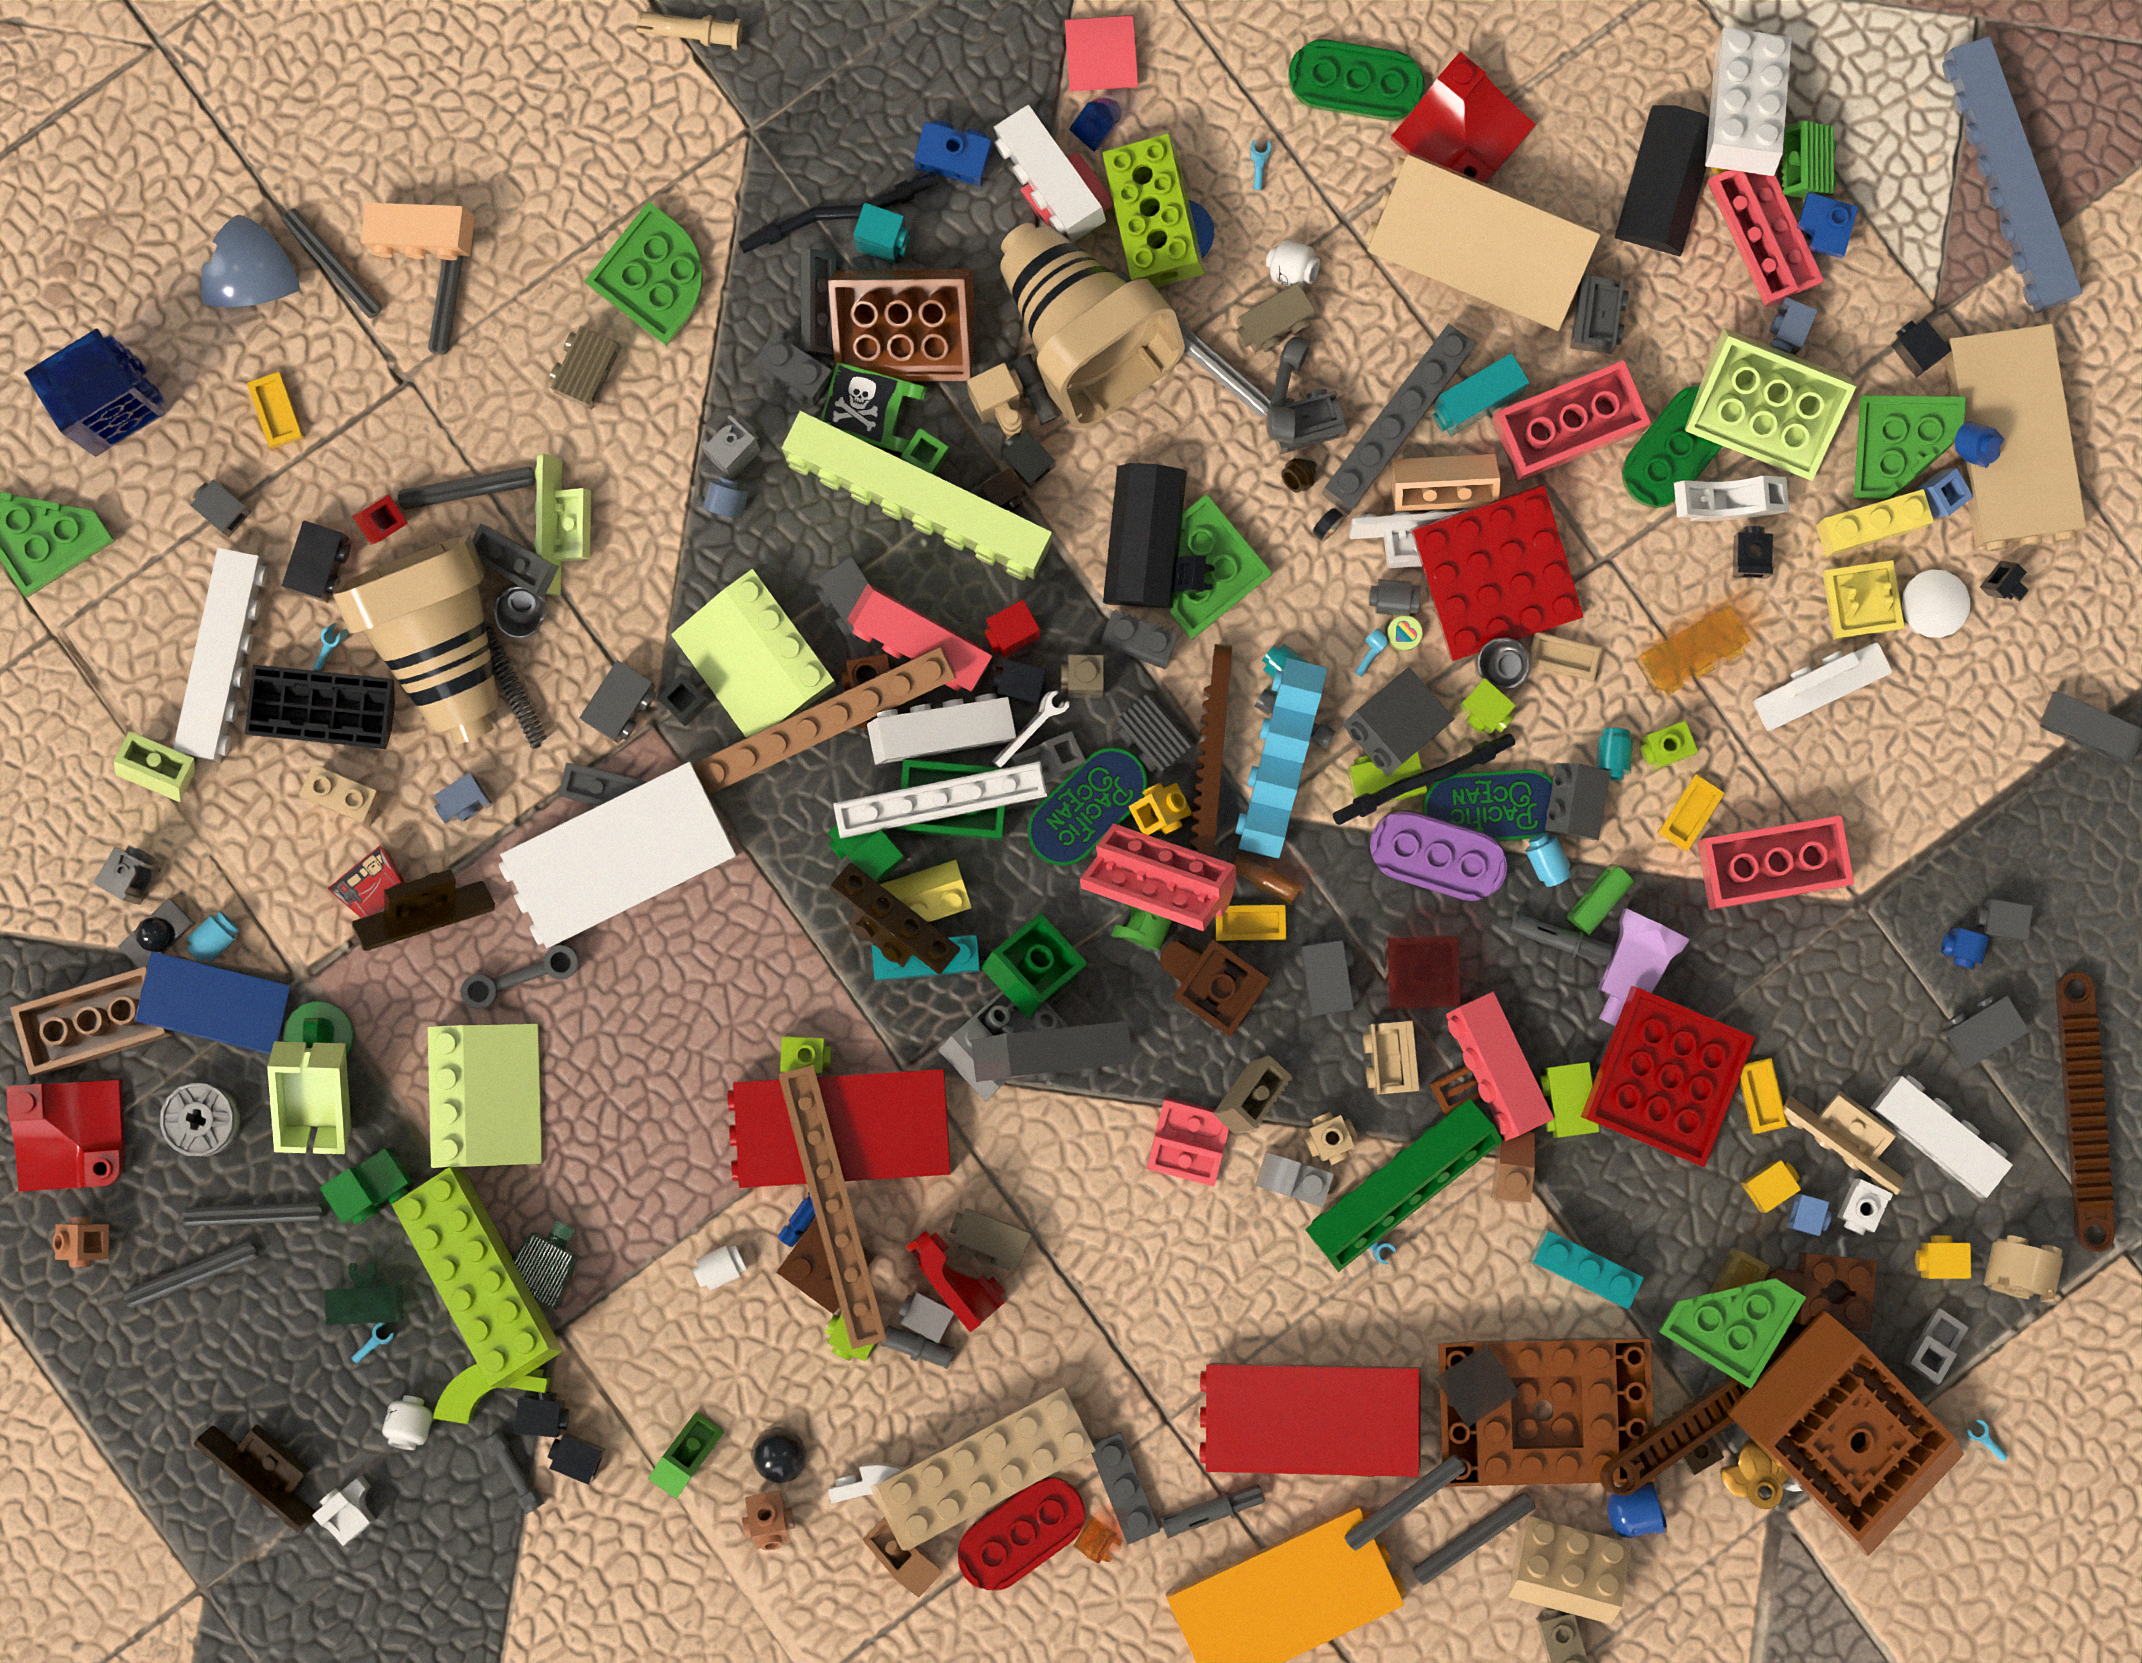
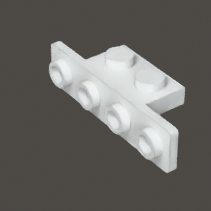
[1349,508,1471,568]
[1753,643,1892,731]

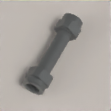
[1254,689,1336,749]
[484,1430,545,1514]

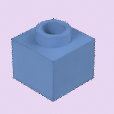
[1917,468,1973,518]
[1786,1194,1831,1236]

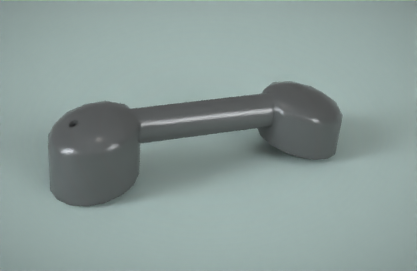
[1266,337,1311,444]
[460,944,580,1009]

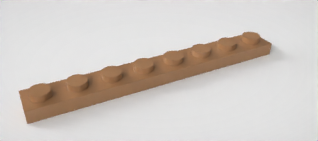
[693,646,957,795]
[778,1065,887,1350]

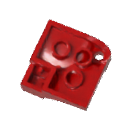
[1390,52,1536,184]
[6,1080,125,1192]
[905,1230,1006,1333]

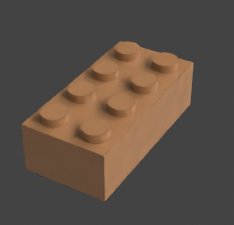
[10,966,175,1076]

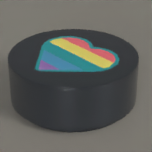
[1312,508,1345,542]

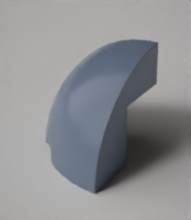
[201,214,301,307]

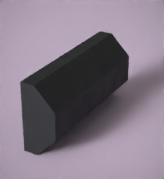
[1614,105,1709,257]
[1103,463,1187,608]
[245,665,395,749]

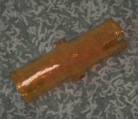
[1233,852,1302,904]

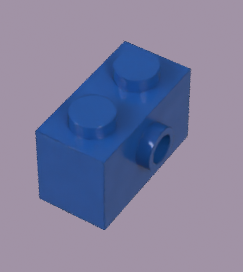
[914,120,992,187]

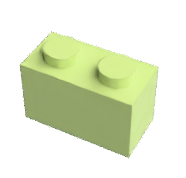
[114,731,195,802]

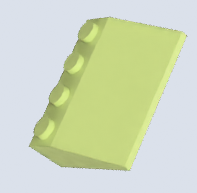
[1685,328,1856,481]
[671,569,837,738]
[428,1024,543,1168]

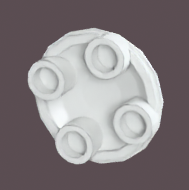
[1901,569,1970,638]

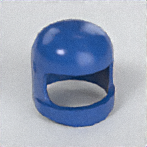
[1607,1482,1667,1538]

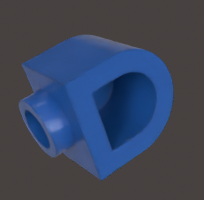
[1955,421,2004,468]
[1941,928,1989,969]

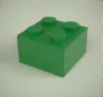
[981,912,1088,1019]

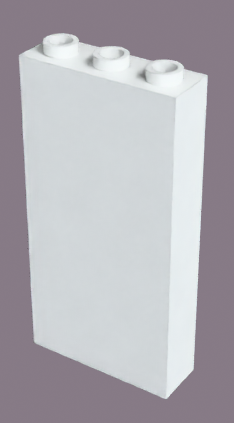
[499,762,737,949]

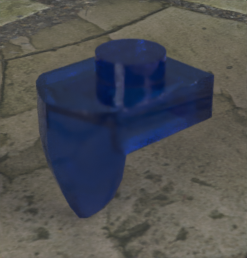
[1068,97,1121,152]

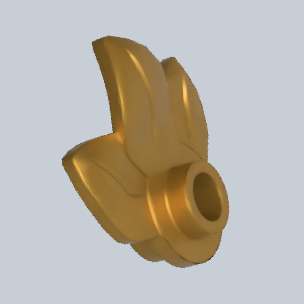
[1720,1440,1789,1509]

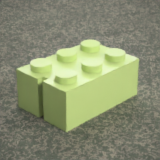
[267,1041,351,1154]

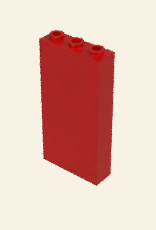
[727,1069,951,1188]
[1199,1363,1421,1477]

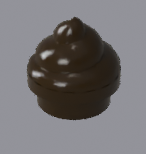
[1281,458,1317,493]

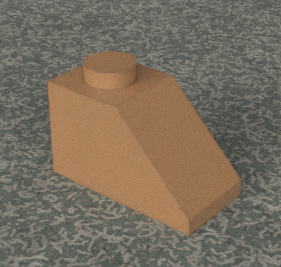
[1491,1132,1535,1203]
[862,1516,943,1598]

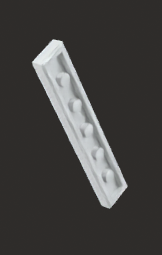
[833,762,1047,839]

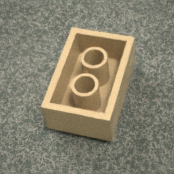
[1508,1516,1631,1624]

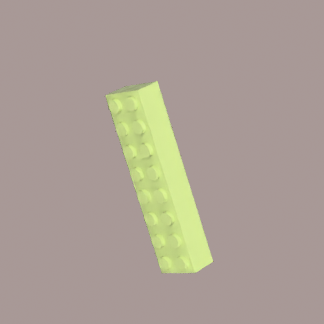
[782,411,1052,581]

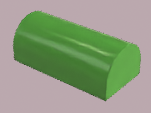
[1566,866,1635,936]

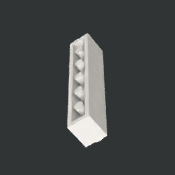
[173,548,268,763]

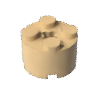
[1983,1235,2063,1302]

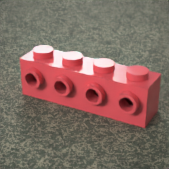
[847,584,992,692]
[1445,991,1554,1141]

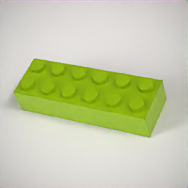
[391,1167,563,1389]

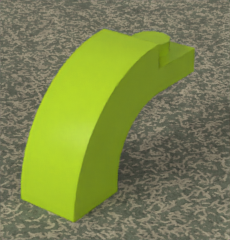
[433,1364,552,1424]

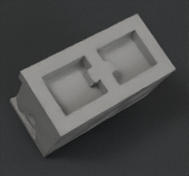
[701,415,761,479]

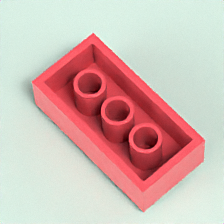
[1491,360,1651,482]
[1697,815,1855,910]

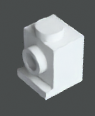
[1837,1179,1893,1235]

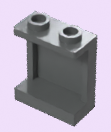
[1343,667,1455,776]

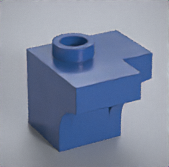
[1797,192,1858,259]

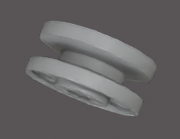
[160,1083,240,1157]

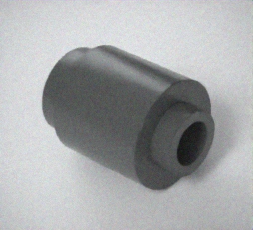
[1369,579,1420,616]

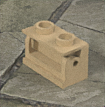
[299,764,384,826]
[1363,1021,1419,1095]

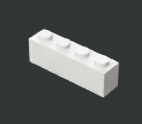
[994,105,1106,242]
[867,693,1016,765]
[1869,1075,2013,1198]

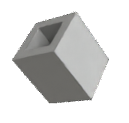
[898,1291,954,1343]

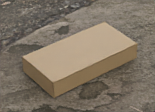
[1529,632,1603,682]

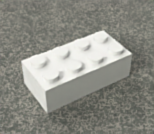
[1705,27,1792,176]

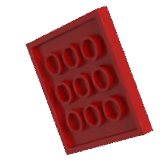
[1411,485,1584,661]
[1581,986,1755,1168]

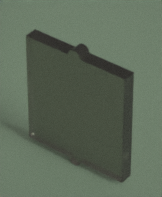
[1435,1344,1519,1428]

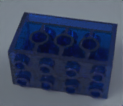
[24,328,166,457]

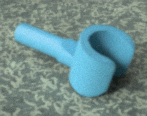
[1250,140,1271,191]
[313,623,348,671]
[1355,629,1388,677]
[1368,1241,1396,1264]
[351,1322,394,1364]
[1966,1419,2008,1461]

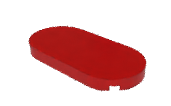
[958,1477,1085,1591]

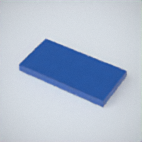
[134,952,290,1054]

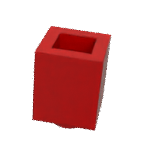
[352,494,408,545]

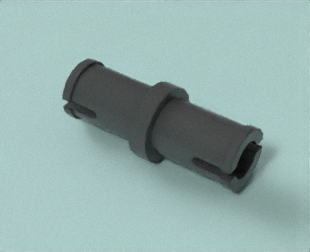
[1011,353,1061,425]
[881,1324,955,1369]

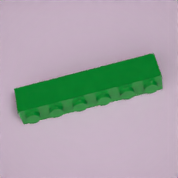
[1305,1099,1503,1272]

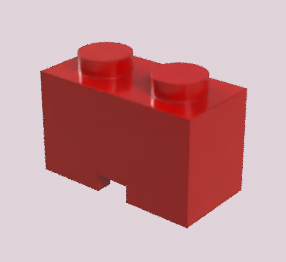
[984,600,1040,658]

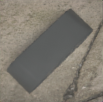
[2039,692,2142,765]

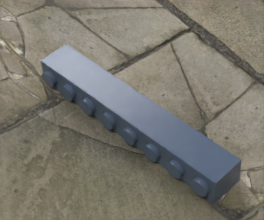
[1942,36,2083,314]

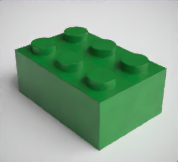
[897,759,1006,841]

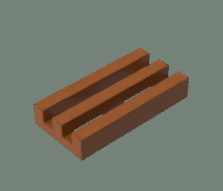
[1429,1066,1481,1116]

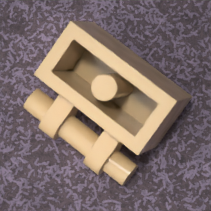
[966,363,1023,437]

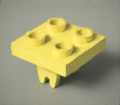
[1822,560,1905,640]

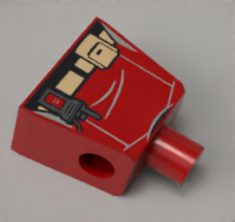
[328,846,406,918]

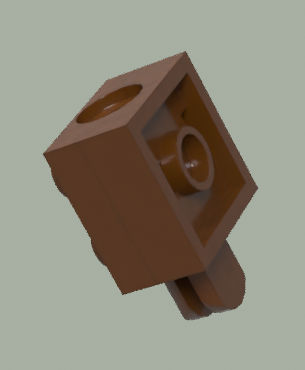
[1160,939,1271,1038]
[1765,1252,1877,1331]

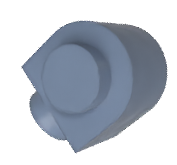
[703,476,749,518]

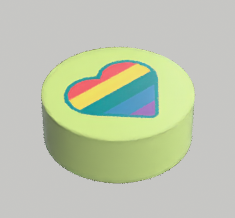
[1387,616,1422,651]

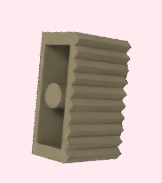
[549,326,621,410]
[1214,1055,1292,1134]

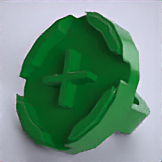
[283,1001,355,1057]

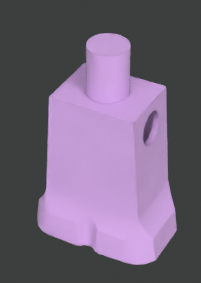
[1598,909,1690,1026]

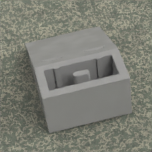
[938,991,1068,1101]

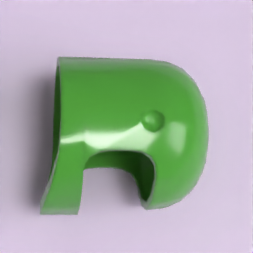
[1111,904,1172,951]

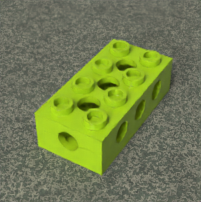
[1102,133,1206,288]

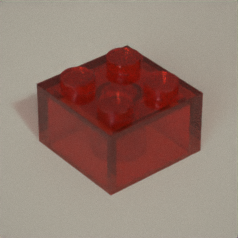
[1384,936,1460,1010]

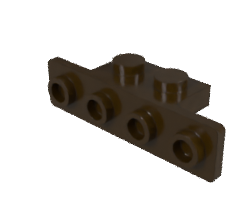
[830,863,960,974]
[352,869,495,951]
[194,1424,316,1534]

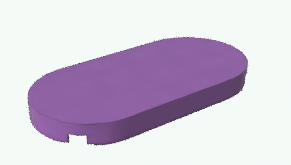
[1370,810,1507,901]

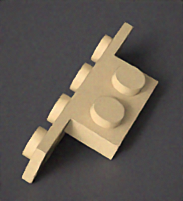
[1783,1090,1904,1195]

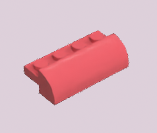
[1707,170,1824,307]
[1080,823,1236,931]

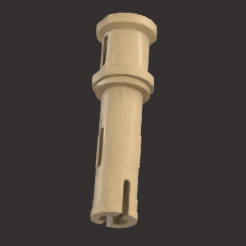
[637,11,743,50]

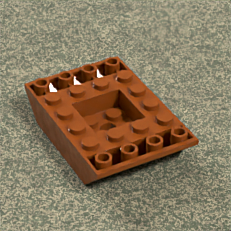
[1726,1310,1964,1556]
[1438,1337,1656,1487]

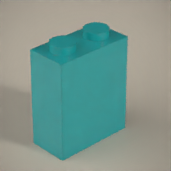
[1432,353,1529,437]

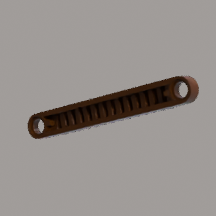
[1189,644,1232,858]
[2056,972,2115,1252]
[1600,1325,1809,1496]

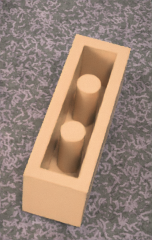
[360,202,475,260]
[1391,454,1500,512]

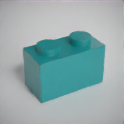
[853,203,910,264]

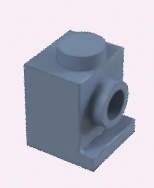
[1769,297,1818,355]
[434,773,493,824]

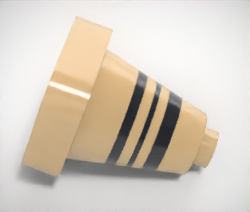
[1000,223,1185,428]
[333,533,500,744]

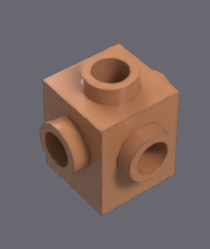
[53,1217,109,1267]
[742,1490,795,1550]

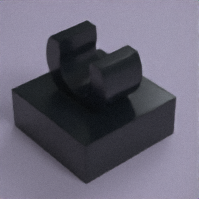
[1173,555,1215,594]
[1980,561,2029,601]

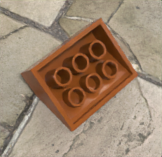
[828,269,974,381]

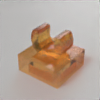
[1073,1515,1122,1564]

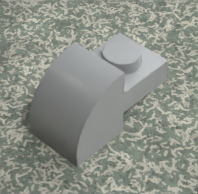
[1006,731,1086,783]
[1255,1152,1334,1207]
[1904,1308,1969,1385]

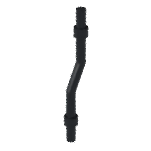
[738,172,938,254]
[1333,733,1515,825]

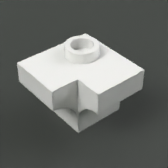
[312,1475,376,1546]

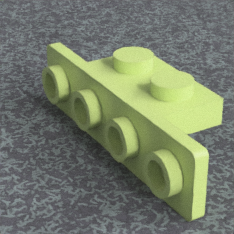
[534,454,591,595]

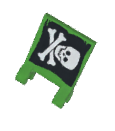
[821,362,928,453]

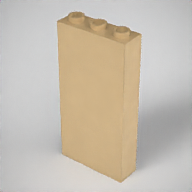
[1364,152,1601,331]
[1944,324,2087,551]

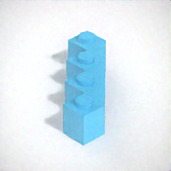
[1235,658,1327,859]

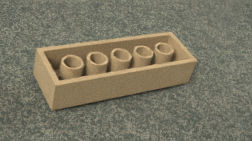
[870,1387,1096,1550]

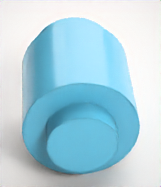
[1525,832,1572,887]
[187,911,240,963]

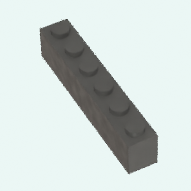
[1321,323,1476,515]

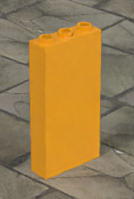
[1166,1505,1407,1663]

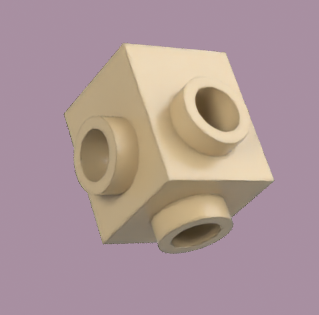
[1304,1111,1358,1165]

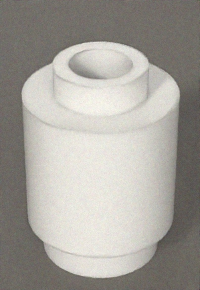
[692,1244,747,1291]

